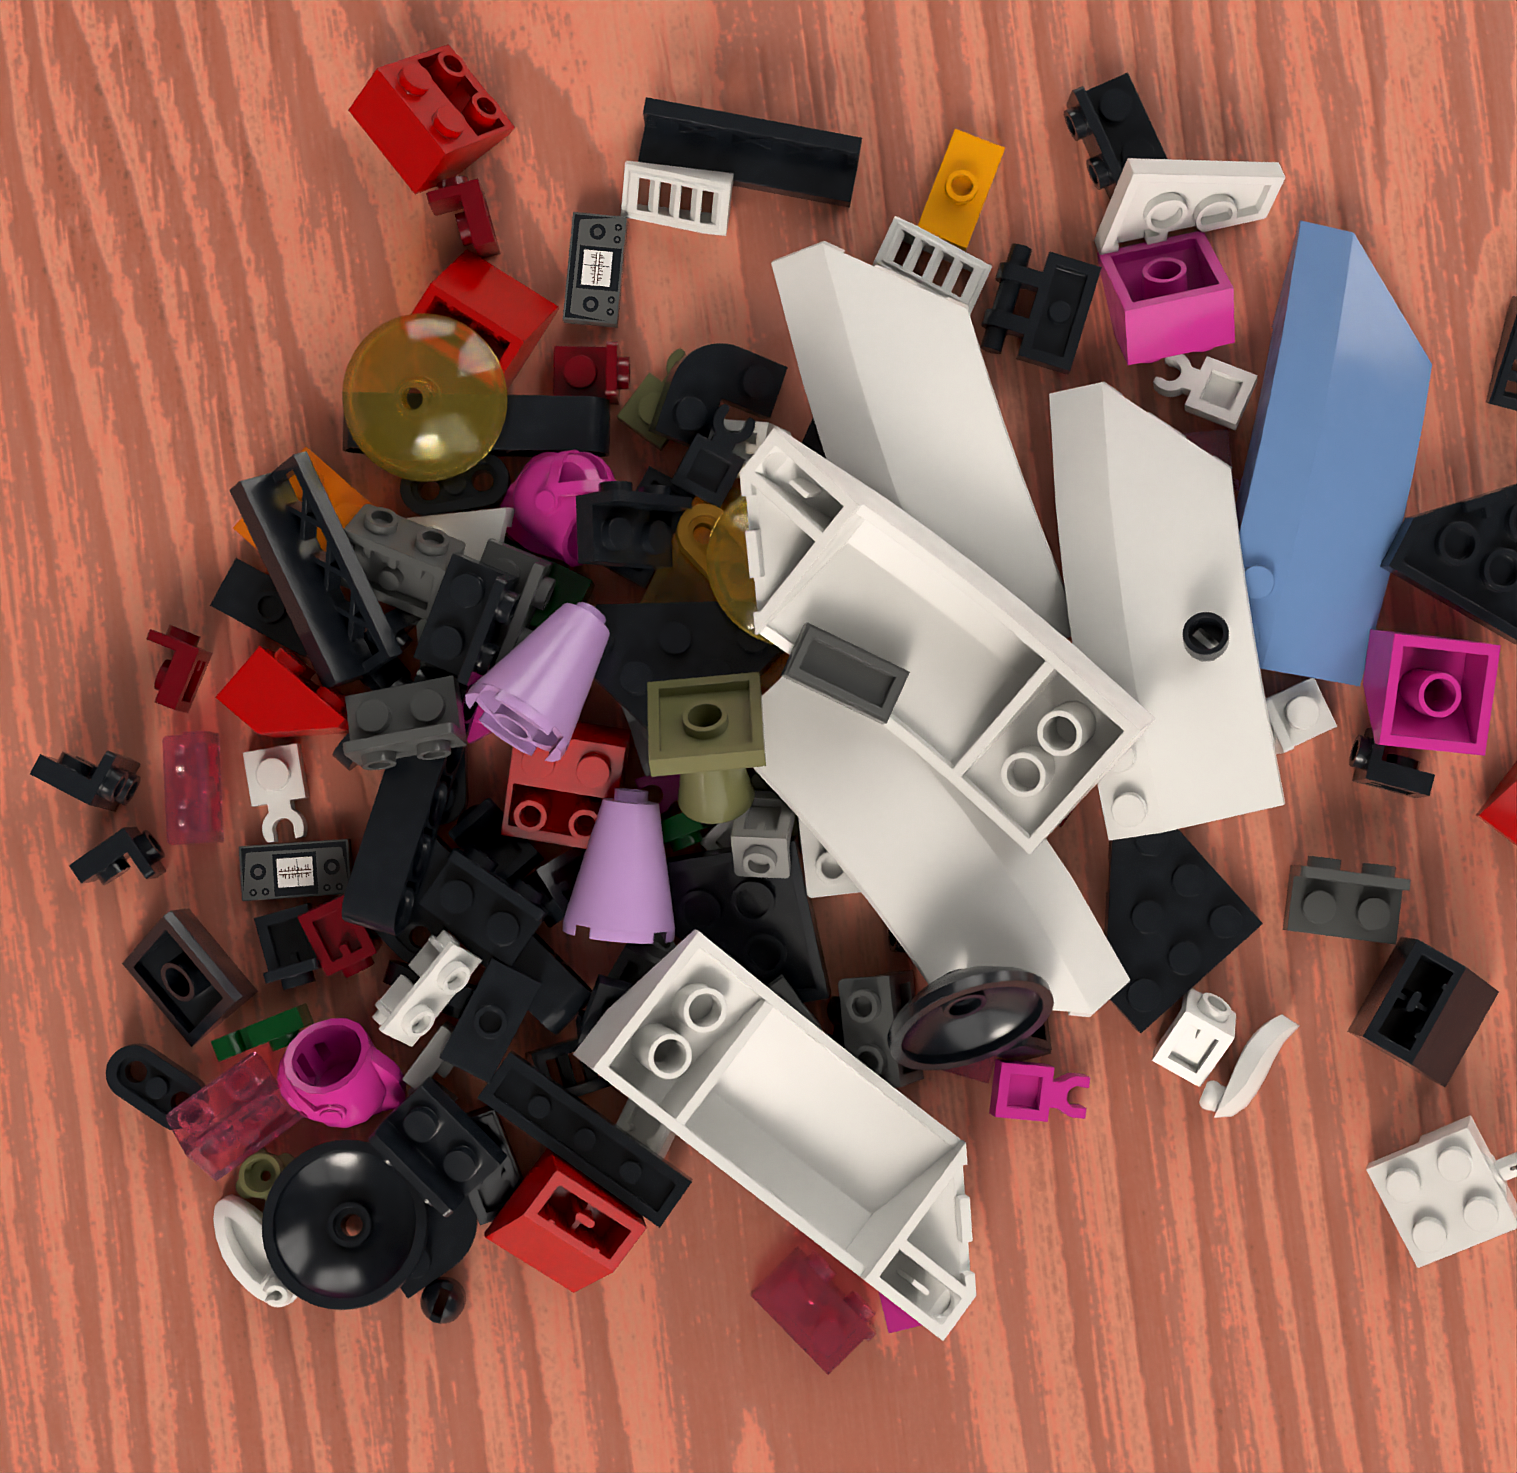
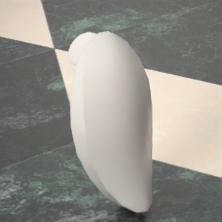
[1199,1014,1300,1118]
[213,1194,297,1307]

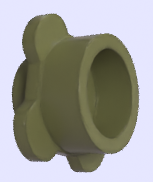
[236,1145,295,1201]

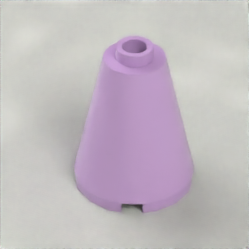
[465,602,610,762]
[563,788,675,944]

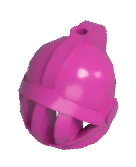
[500,450,616,567]
[277,1018,406,1128]

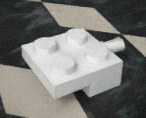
[1366,1115,1517,1268]

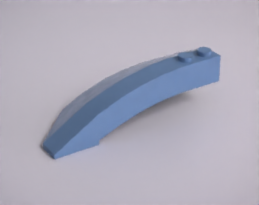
[1236,220,1432,686]

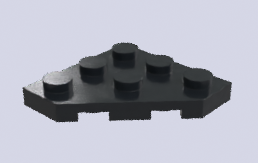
[1380,483,1517,644]
[594,600,785,731]
[1104,829,1263,1033]
[666,835,832,1003]

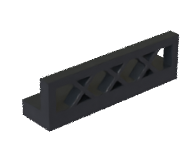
[638,97,862,208]
[229,451,402,690]
[478,1051,693,1228]

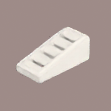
[621,161,734,236]
[872,216,992,314]

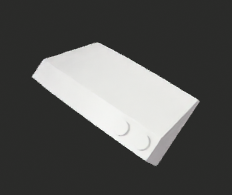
[771,241,1071,638]
[1049,382,1285,840]
[739,428,1156,854]
[753,677,1130,1017]
[573,929,976,1341]

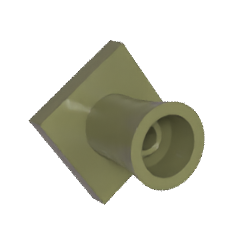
[647,672,766,824]

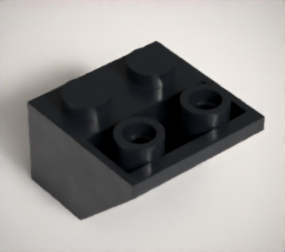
[1347,937,1499,1087]

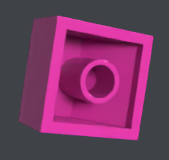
[1097,231,1235,365]
[1363,629,1501,756]

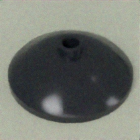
[887,966,1054,1070]
[262,1139,429,1310]

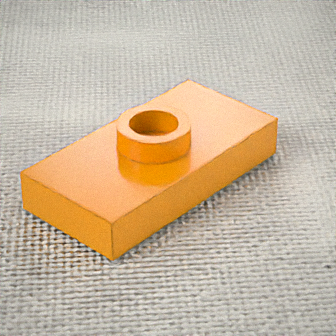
[918,129,1005,252]

